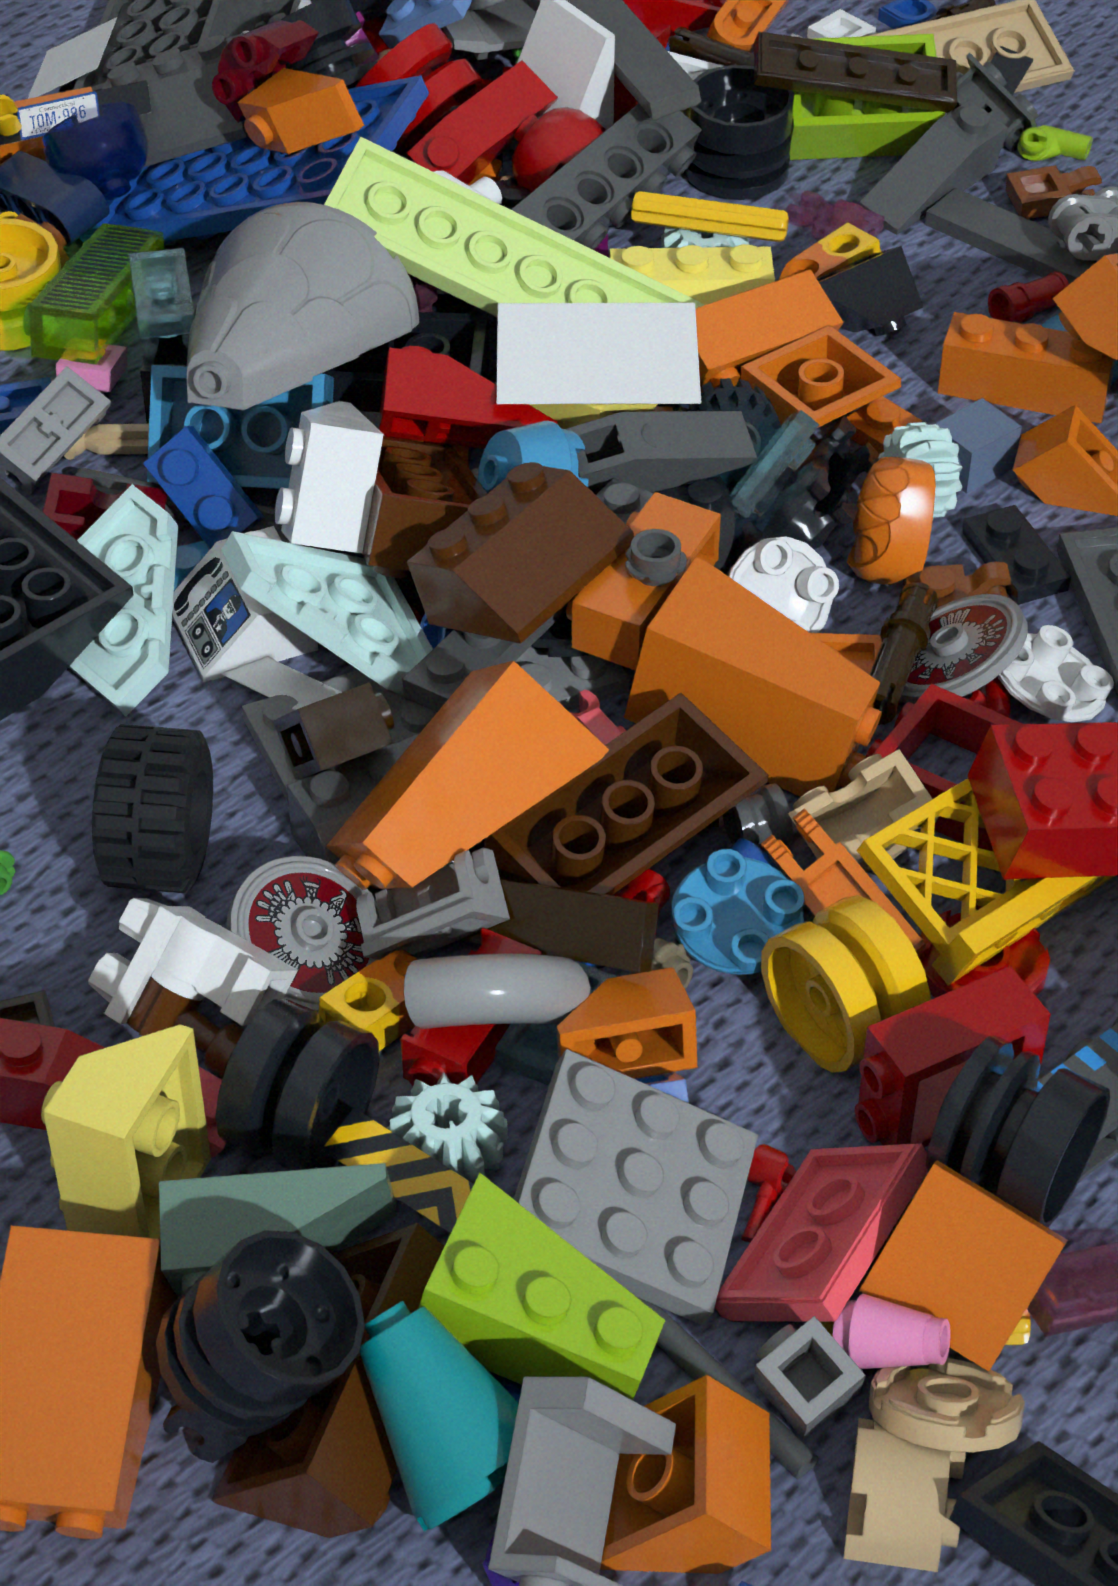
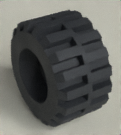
[92,724,213,893]

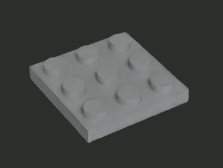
[514,1049,758,1325]

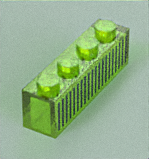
[23,223,165,364]

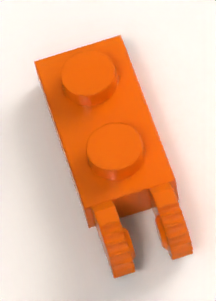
[761,809,926,954]

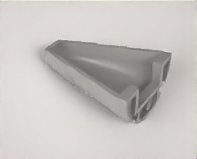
[187,202,419,410]

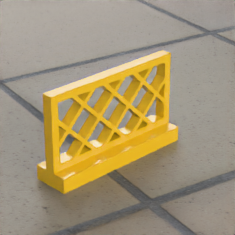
[856,778,1115,986]

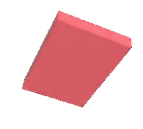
[715,1144,928,1322]

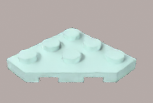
[69,484,178,717]
[221,531,433,695]

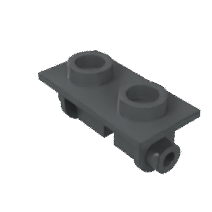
[957,52,1039,152]

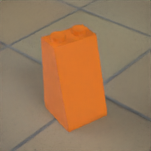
[624,557,882,797]
[326,661,609,890]
[0,1226,178,1539]

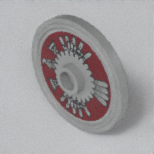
[900,594,1028,704]
[226,856,380,1014]

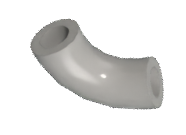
[404,954,590,1029]

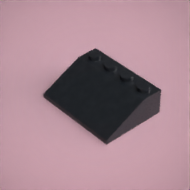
[0,477,134,721]

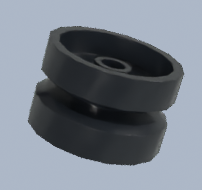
[215,999,380,1170]

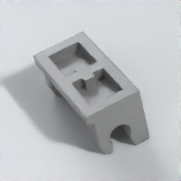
[0,366,111,494]
[356,848,510,960]

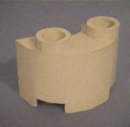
[788,749,939,872]
[843,1418,966,1572]

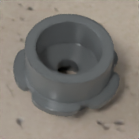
[625,529,687,586]

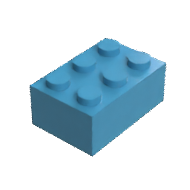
[147,365,334,489]

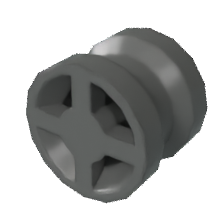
[723,783,793,846]

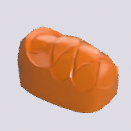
[847,457,936,585]

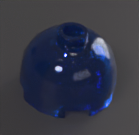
[42,102,149,201]

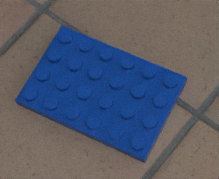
[80,75,429,254]

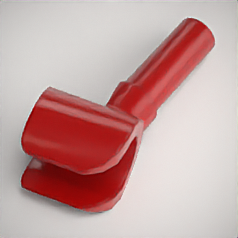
[741,1144,796,1242]

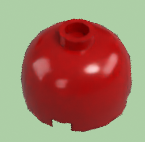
[512,107,607,193]

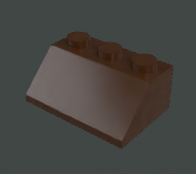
[407,462,634,644]

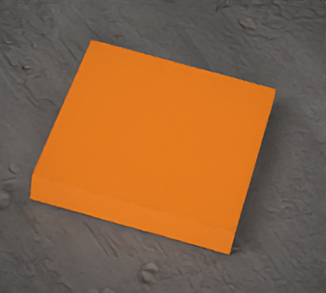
[859,1160,1068,1372]

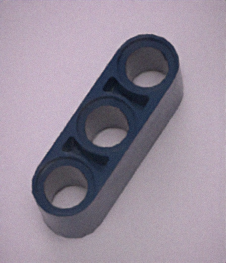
[0,151,110,247]

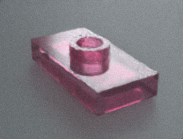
[1027,1242,1118,1337]

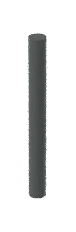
[637,1297,819,1480]

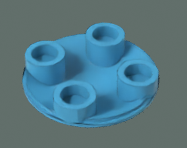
[671,849,804,975]

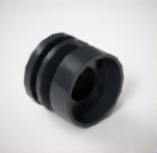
[279,0,378,89]
[684,65,794,200]
[926,1036,1111,1227]
[156,1230,365,1436]

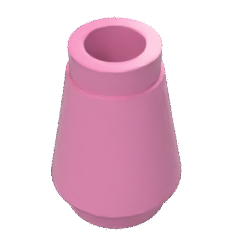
[833,1294,951,1369]

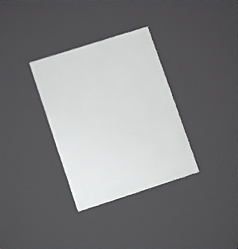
[496,303,701,404]

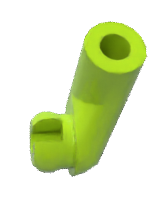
[1017,125,1093,162]

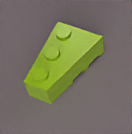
[418,1172,665,1400]

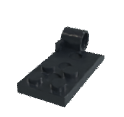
[949,1441,1118,1586]

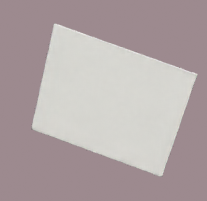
[28,17,117,99]

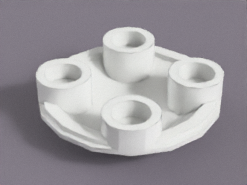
[729,536,839,633]
[997,625,1114,723]

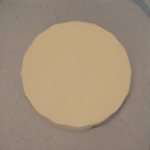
[868,1358,1025,1452]

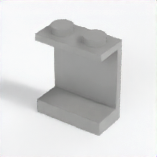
[488,1377,676,1586]

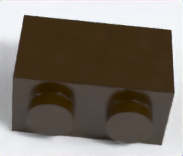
[273,682,394,780]

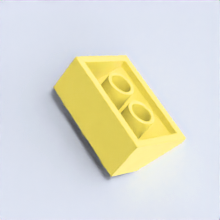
[609,244,775,305]
[41,1024,211,1239]

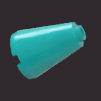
[359,1301,519,1532]

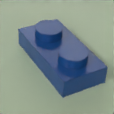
[143,426,265,549]

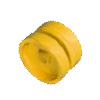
[0,219,67,351]
[761,895,931,1073]

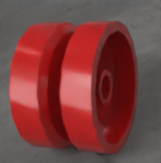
[356,23,482,153]

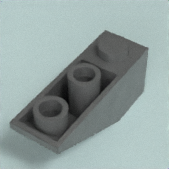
[566,411,758,495]

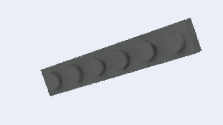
[402,478,654,712]

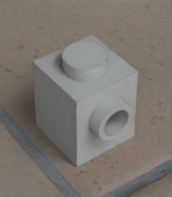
[754,1316,865,1440]

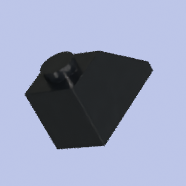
[816,246,923,336]

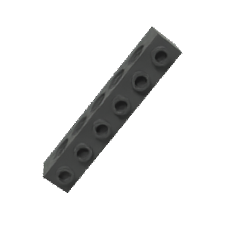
[511,104,702,250]

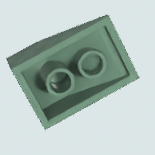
[159,1163,397,1297]

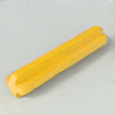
[631,191,789,242]

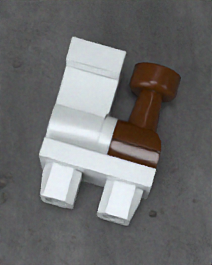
[88,898,298,1080]

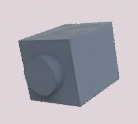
[932,398,1022,494]

